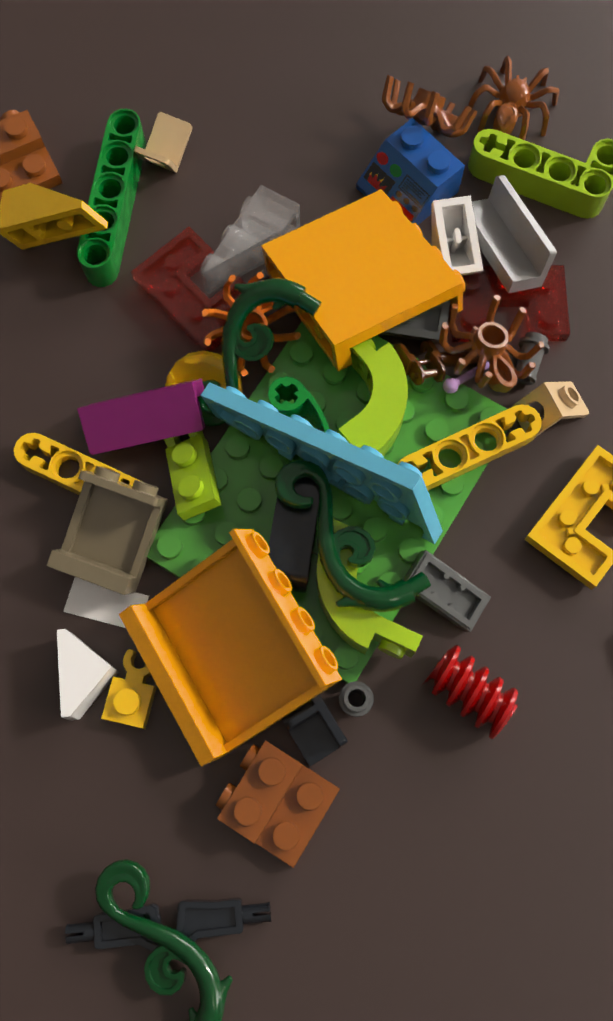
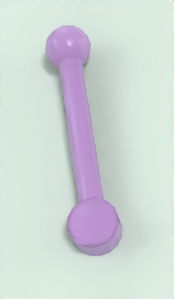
[443,361,489,394]

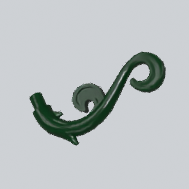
[198,278,322,427]
[275,460,431,612]
[95,859,233,1021]

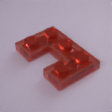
[131,226,247,352]
[450,265,570,342]

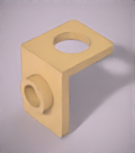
[134,112,193,173]
[512,381,589,438]

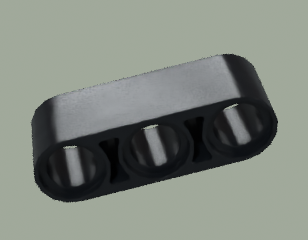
[268,477,319,593]

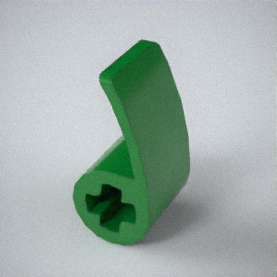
[268,376,330,432]

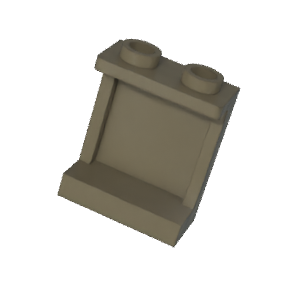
[47,466,168,595]

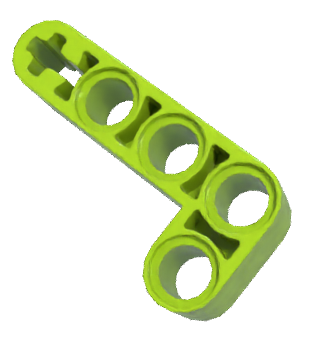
[468,129,613,219]

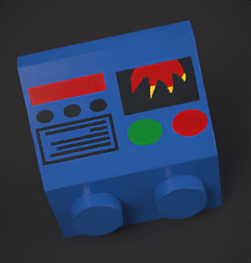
[356,118,465,225]

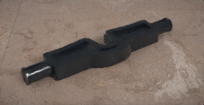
[65,897,272,951]

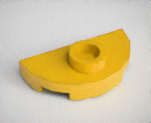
[165,351,243,393]

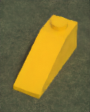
[0,183,108,250]

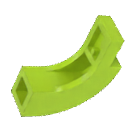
[338,338,408,456]
[316,519,423,659]

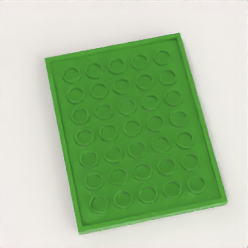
[147,322,509,684]

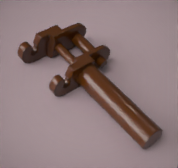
[393,340,478,385]

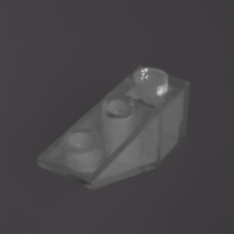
[200,185,300,294]

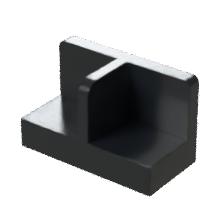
[282,694,348,767]

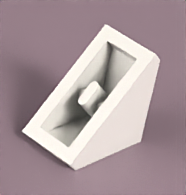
[431,195,483,276]
[57,629,119,720]

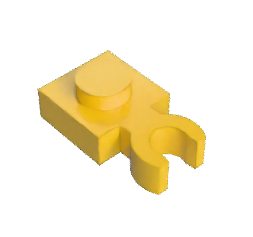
[101,649,157,730]

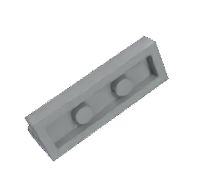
[472,175,557,293]

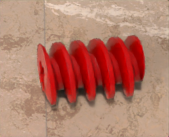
[421,645,518,740]

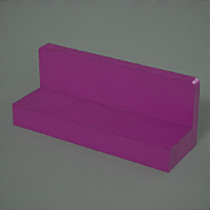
[77,378,205,455]

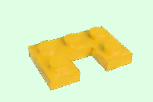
[524,445,613,590]

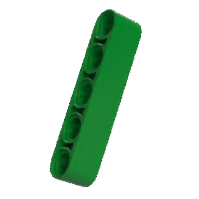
[77,108,146,287]

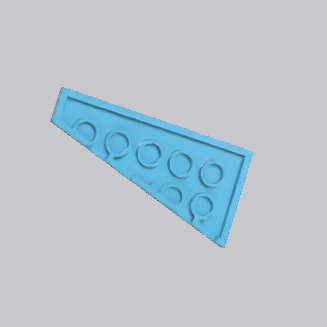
[201,382,443,545]

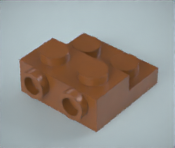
[0,110,63,202]
[215,740,340,868]

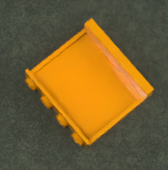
[261,189,465,371]
[119,529,342,767]

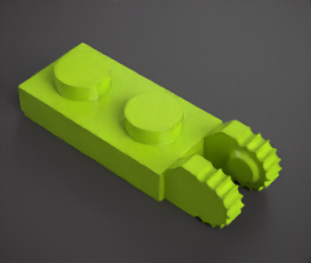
[164,431,222,520]

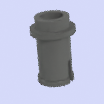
[515,332,550,385]
[339,681,374,717]

